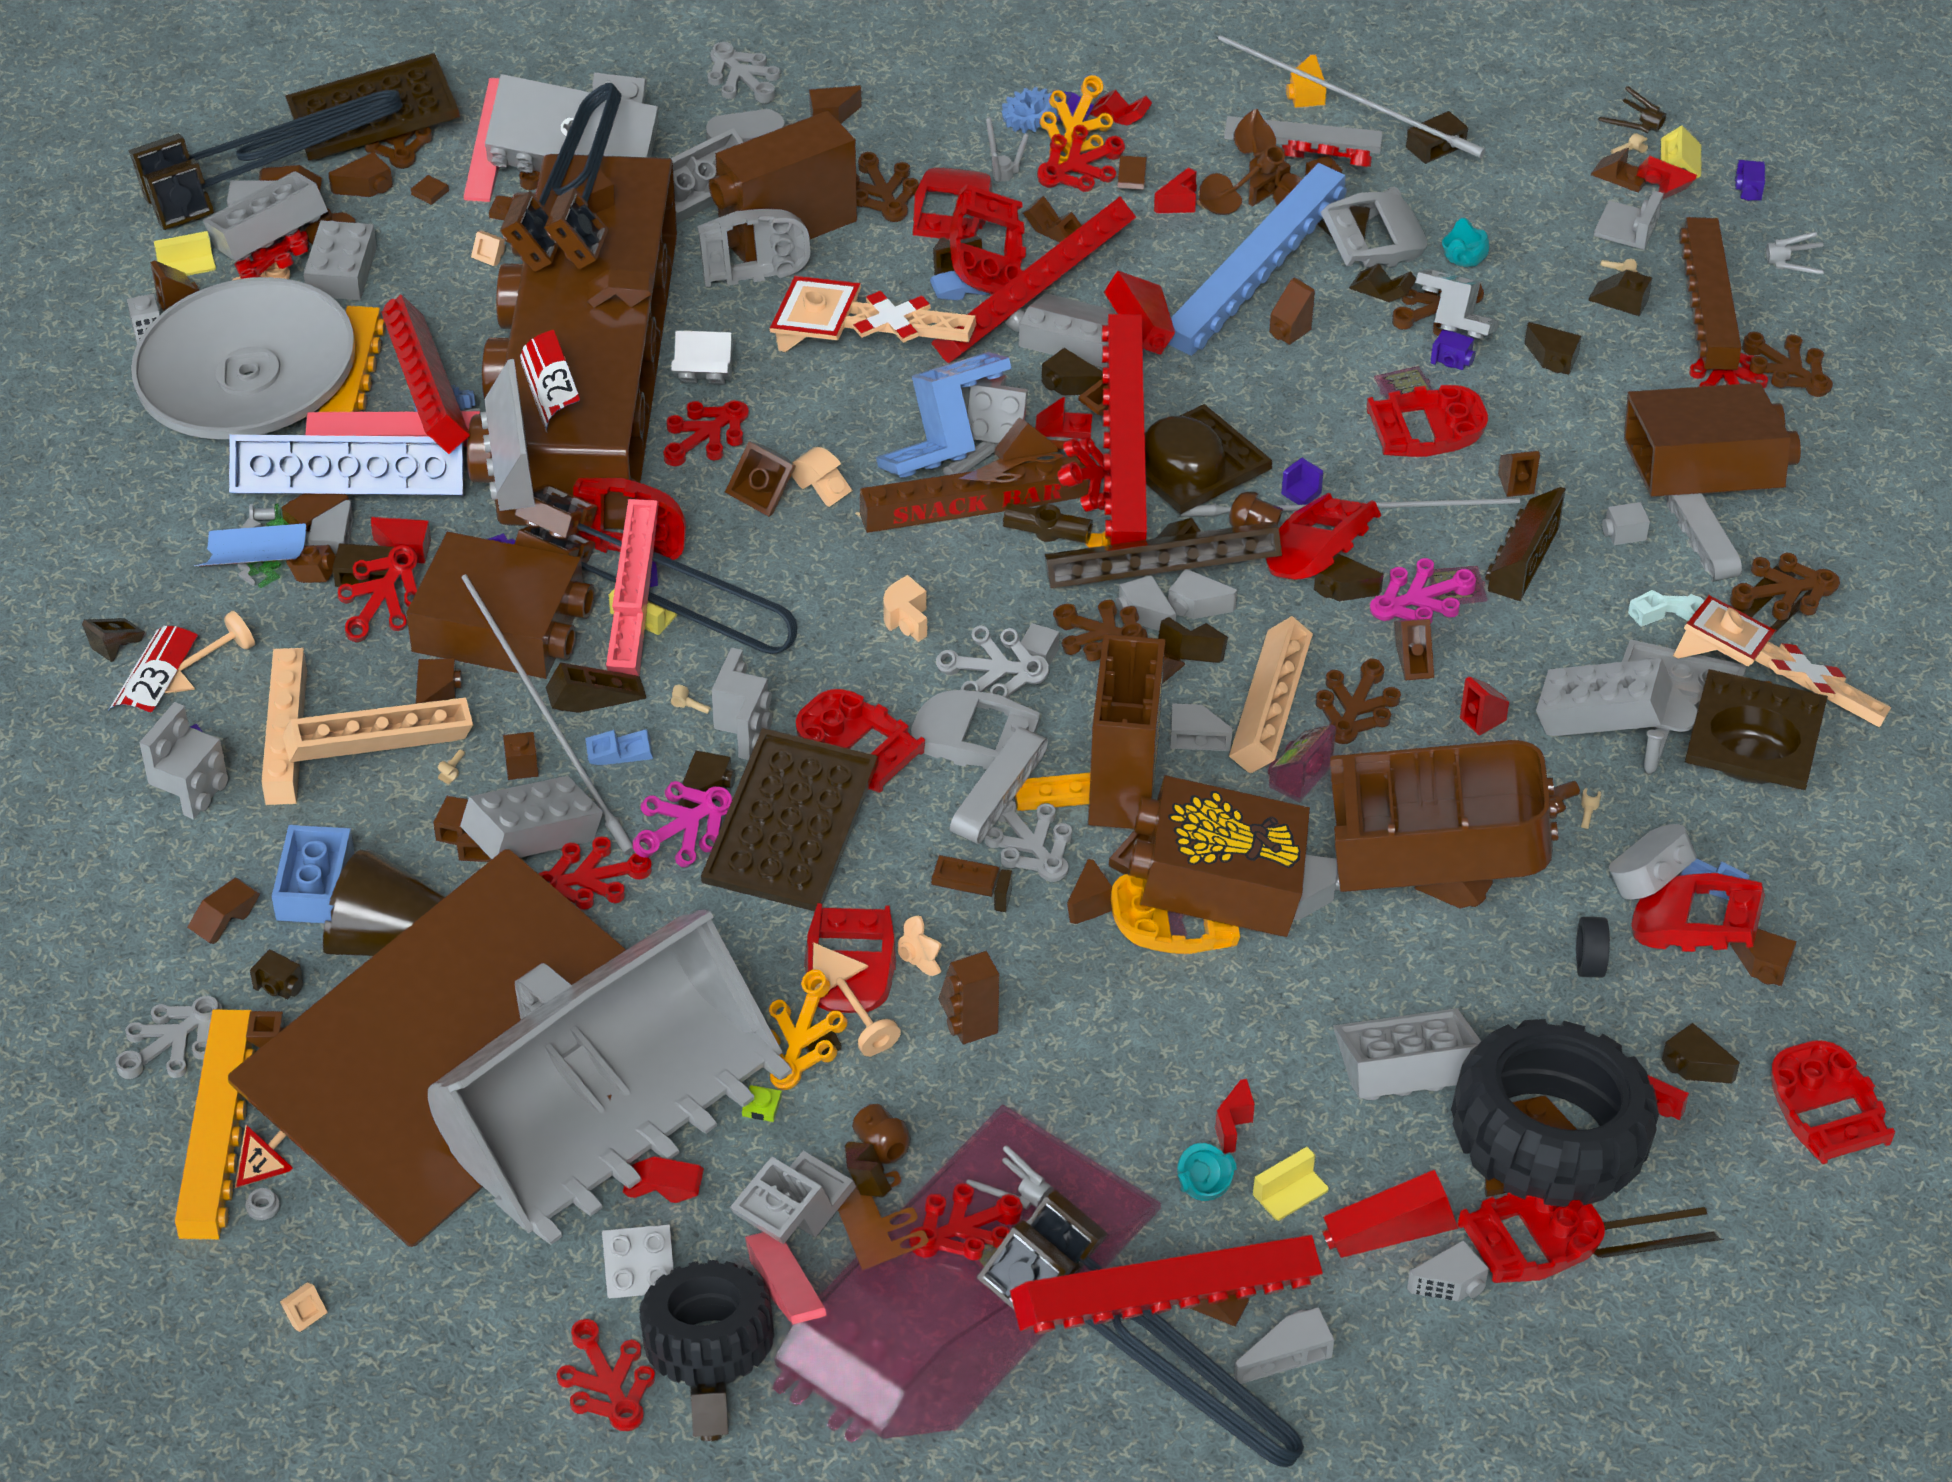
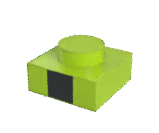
[742,1085,782,1122]

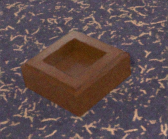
[411,175,449,205]

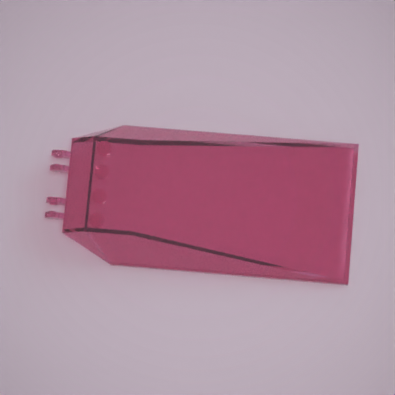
[772,1104,1161,1443]

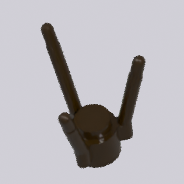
[1598,86,1667,134]

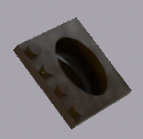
[1145,404,1272,514]
[1685,669,1828,791]

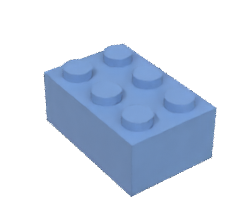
[272,825,354,923]

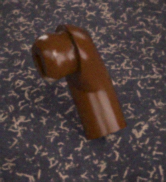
[1549,780,1580,814]

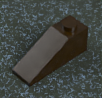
[545,662,646,713]

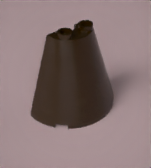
[323,849,446,956]

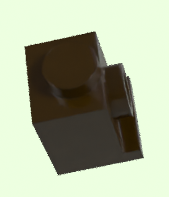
[250,949,303,1000]

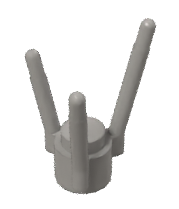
[986,117,1029,182]
[1766,232,1824,274]
[966,1145,1053,1210]

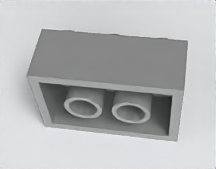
[303,220,377,300]

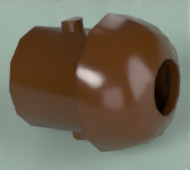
[1229,492,1283,527]
[852,1104,911,1164]

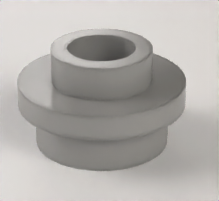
[245,1188,280,1220]

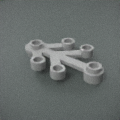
[707,42,780,103]
[936,625,1049,699]
[984,800,1072,882]
[115,996,223,1079]

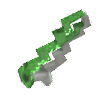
[238,504,289,588]

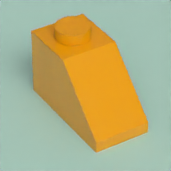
[1286,54,1327,108]

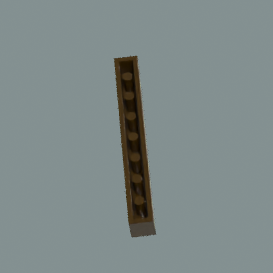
[1045,521,1282,589]

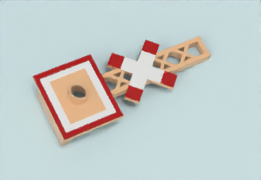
[770,276,976,352]
[1673,595,1891,727]

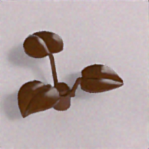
[1199,109,1303,215]

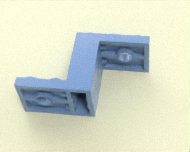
[876,352,1012,477]

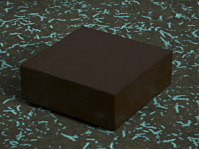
[994,869,1012,913]

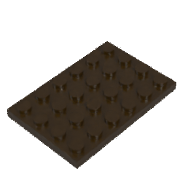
[285,53,460,161]
[701,728,878,912]

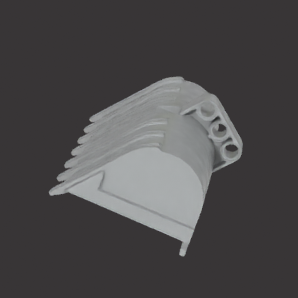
[428,909,792,1245]

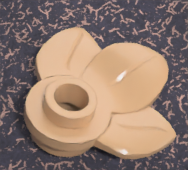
[898,916,941,976]

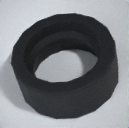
[1576,917,1610,978]

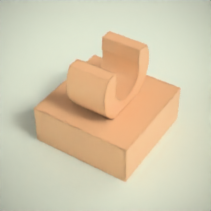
[471,231,506,266]
[280,1282,328,1332]

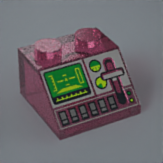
[1268,724,1336,803]

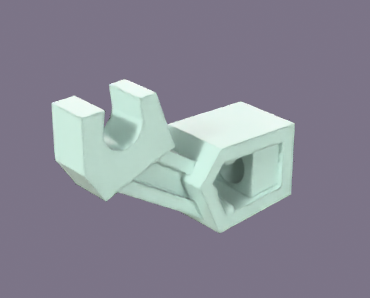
[1628,590,1704,627]

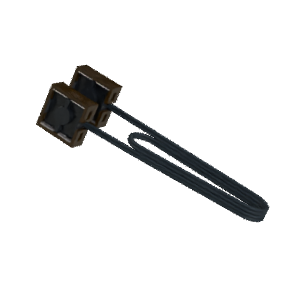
[128,90,403,230]
[977,1190,1304,1468]

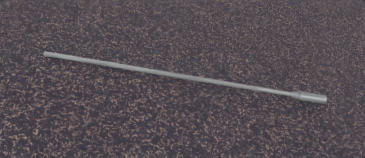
[1218,35,1486,158]
[1180,498,1520,517]
[461,574,634,855]

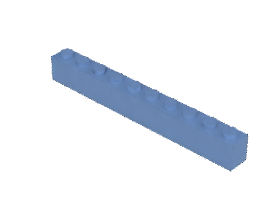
[1168,163,1347,356]

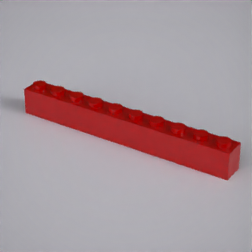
[931,196,1136,363]
[381,294,470,454]
[1101,314,1147,545]
[1010,1235,1323,1335]

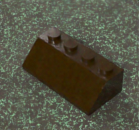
[1485,487,1566,602]

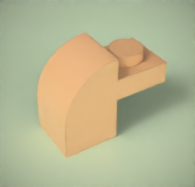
[792,447,853,507]
[883,575,927,642]

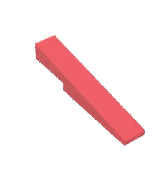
[464,78,500,202]
[305,411,480,447]
[606,499,659,676]
[745,1232,826,1325]

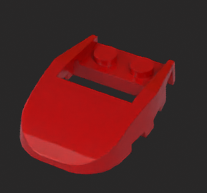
[913,167,992,240]
[950,184,1026,295]
[1366,385,1488,457]
[573,478,686,563]
[1266,493,1381,580]
[795,689,925,793]
[1632,873,1765,952]
[804,903,896,1013]
[1771,1040,1895,1165]
[1457,1193,1605,1283]

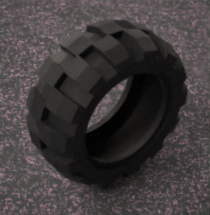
[1451,1019,1659,1207]

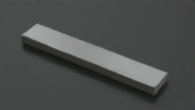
[1224,116,1383,154]

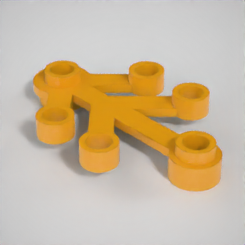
[1039,75,1113,164]
[769,970,847,1090]

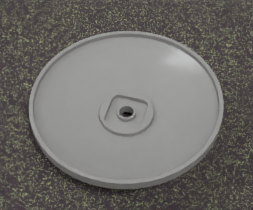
[131,277,356,439]

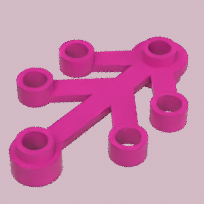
[1370,558,1476,623]
[632,781,732,868]

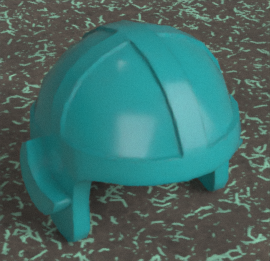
[1442,218,1490,267]
[1177,1143,1237,1201]

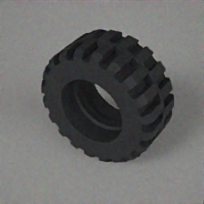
[639,1260,775,1387]

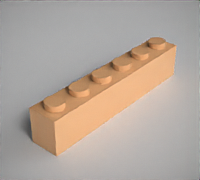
[1229,616,1313,773]
[262,648,307,805]
[283,698,473,762]

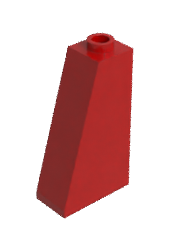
[1104,270,1175,355]
[1322,1169,1458,1258]

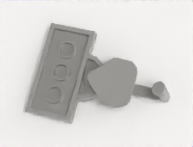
[1622,639,1747,774]

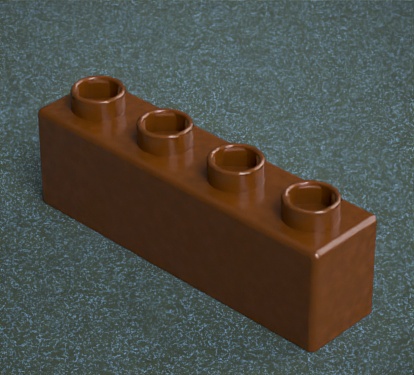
[467,154,677,530]

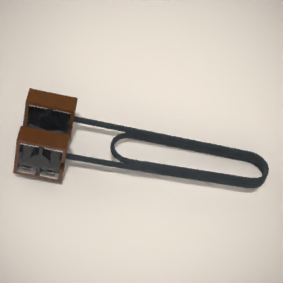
[500,82,622,272]
[514,484,798,654]

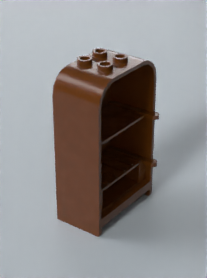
[1330,740,1558,892]

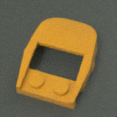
[1111,874,1240,954]

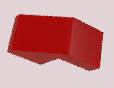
[1089,89,1152,126]
[1215,1079,1255,1154]
[623,1156,704,1203]

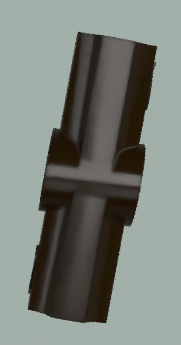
[1003,503,1093,544]

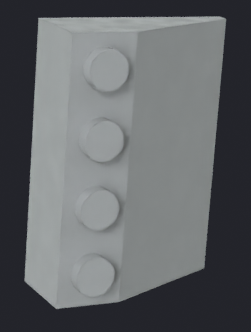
[1019,293,1117,367]
[480,359,535,511]
[1333,1008,1481,1100]

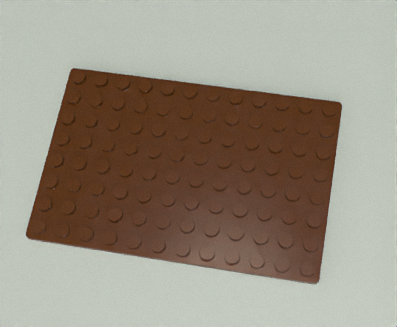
[228,849,626,1247]

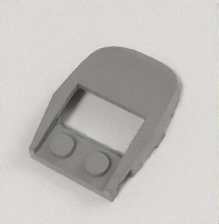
[1321,192,1427,267]
[697,209,810,287]
[911,690,1040,769]

